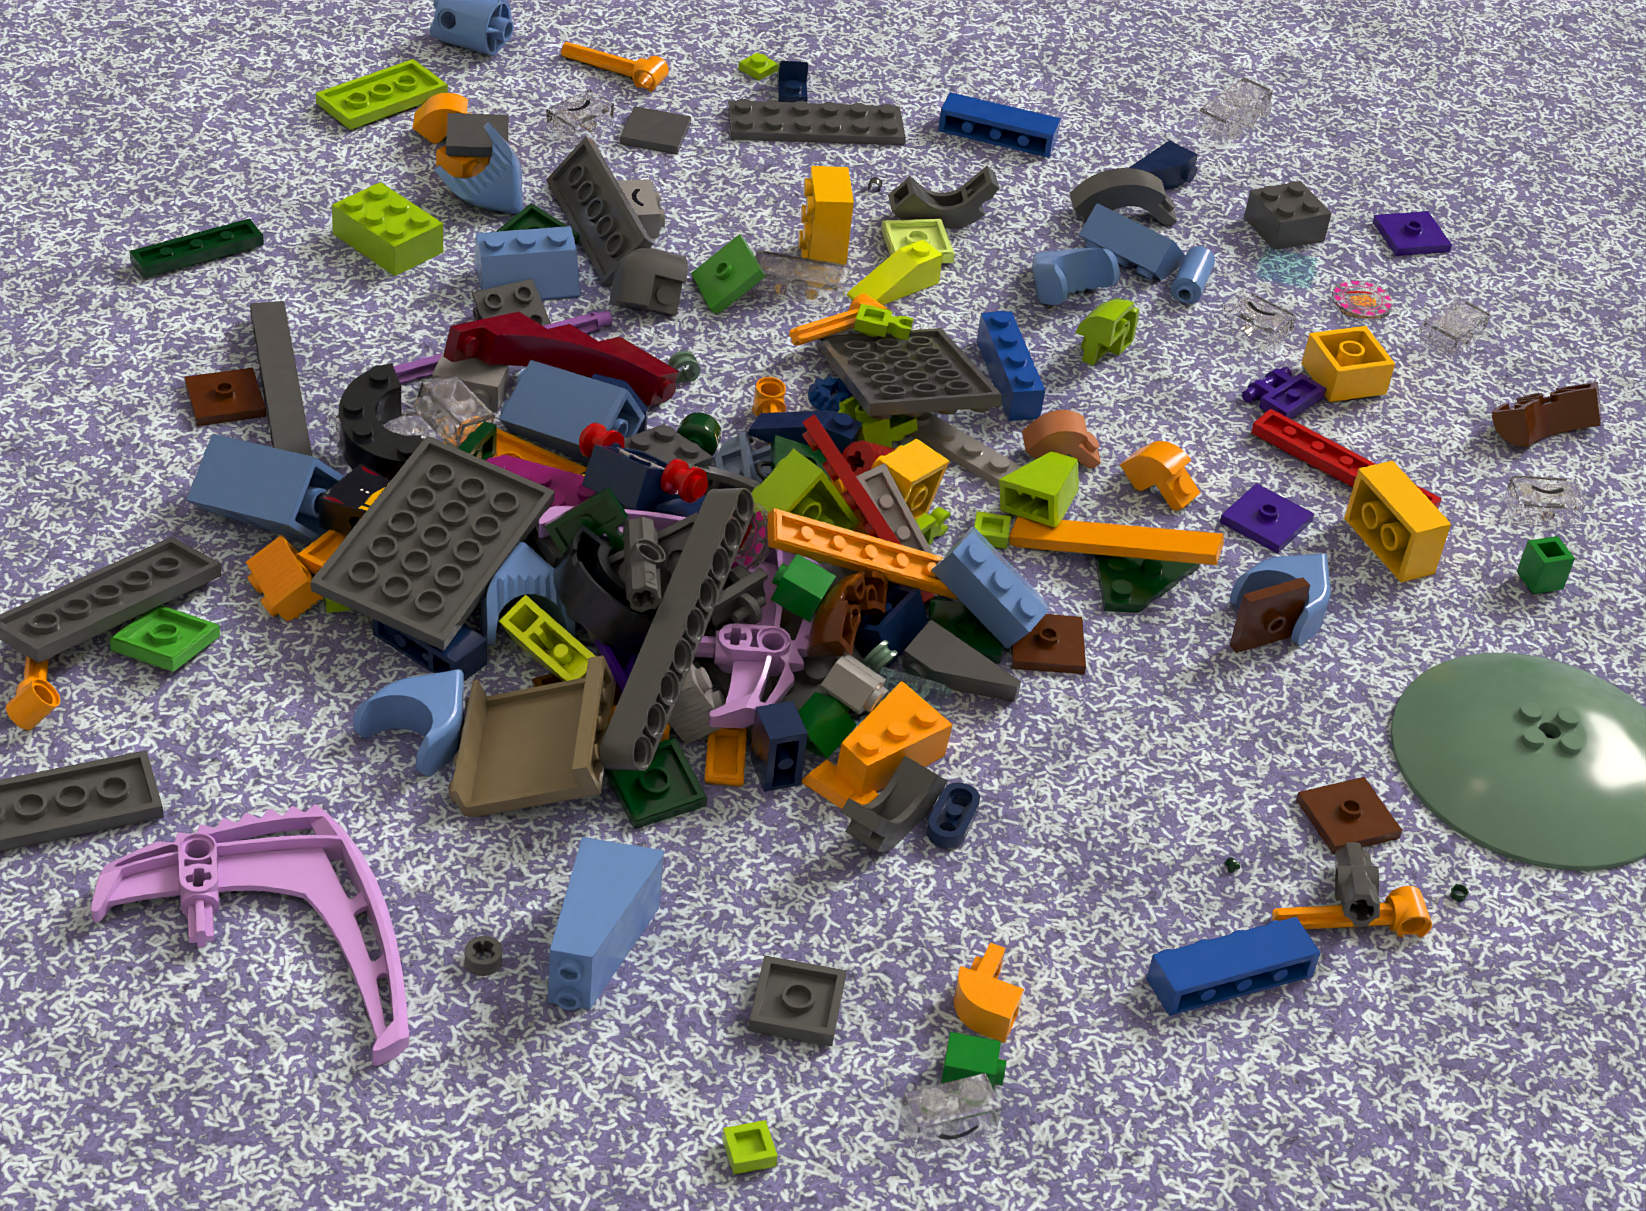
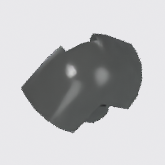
[609,248,688,316]

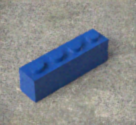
[938,92,1061,158]
[976,311,1045,421]
[1146,917,1321,1016]

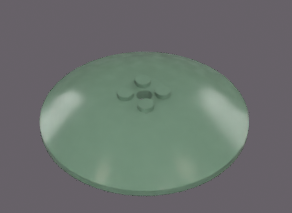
[1391,652,1646,871]

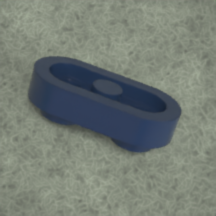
[927,782,980,848]

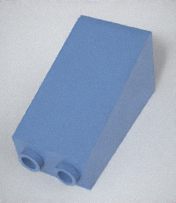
[499,360,645,463]
[186,434,344,543]
[548,837,664,1010]

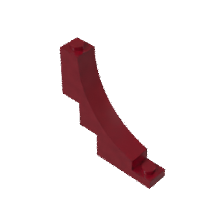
[443,311,679,406]

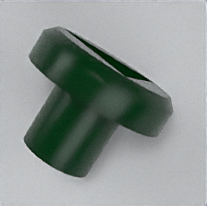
[1224,857,1240,873]

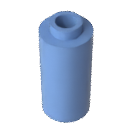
[1171,246,1215,304]

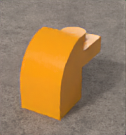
[412,93,472,144]
[1119,441,1201,511]
[953,943,1024,1043]

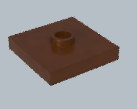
[184,367,266,426]
[1230,577,1310,653]
[1011,614,1086,674]
[1296,777,1403,855]

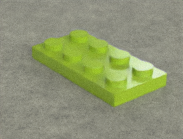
[315,59,448,130]

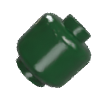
[676,412,722,456]

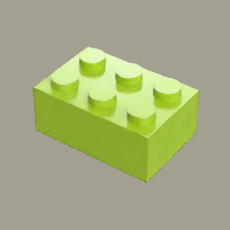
[332,182,443,276]
[751,448,860,564]

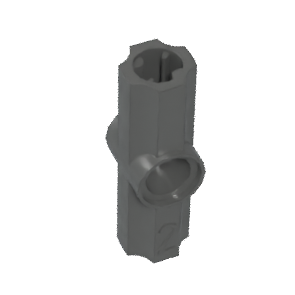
[618,516,666,613]
[1335,842,1380,927]

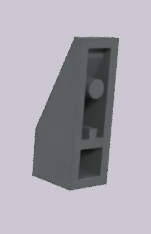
[902,620,1021,702]

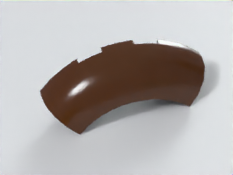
[1491,382,1601,447]
[807,571,888,657]

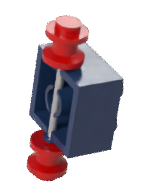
[579,422,708,512]

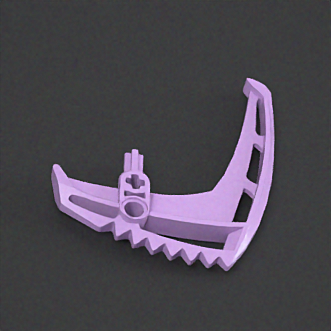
[538,505,830,728]
[91,804,409,1066]

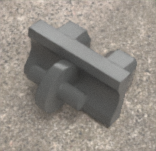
[708,564,768,631]

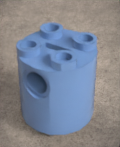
[430,0,514,56]

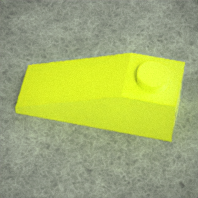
[847,239,943,305]
[499,595,596,681]

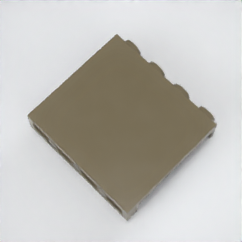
[449,655,616,817]

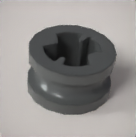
[464,936,503,976]

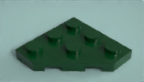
[1094,554,1200,613]

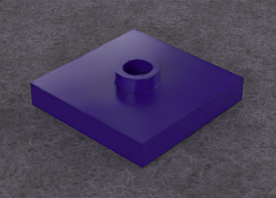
[1373,211,1452,256]
[1220,483,1314,554]

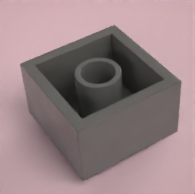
[1244,181,1332,250]

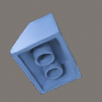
[1079,203,1185,281]
[474,226,580,300]
[931,526,1049,649]

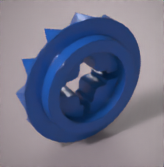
[808,375,853,412]

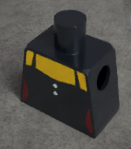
[318,464,390,535]

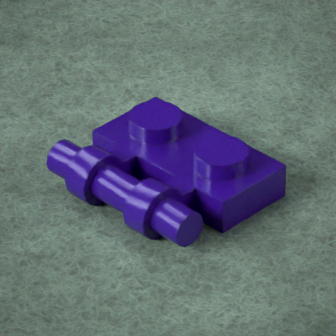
[1242,367,1326,419]

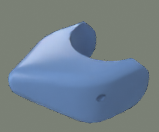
[434,122,523,215]
[1032,248,1120,305]
[481,542,575,646]
[1230,553,1331,646]
[353,669,464,777]

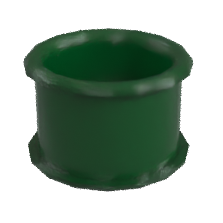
[1450,884,1469,902]

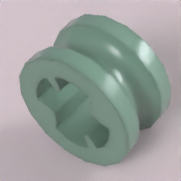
[668,351,700,383]
[861,639,898,673]

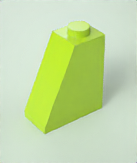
[999,451,1079,528]

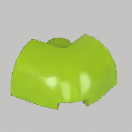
[1075,298,1139,366]
[837,396,918,448]

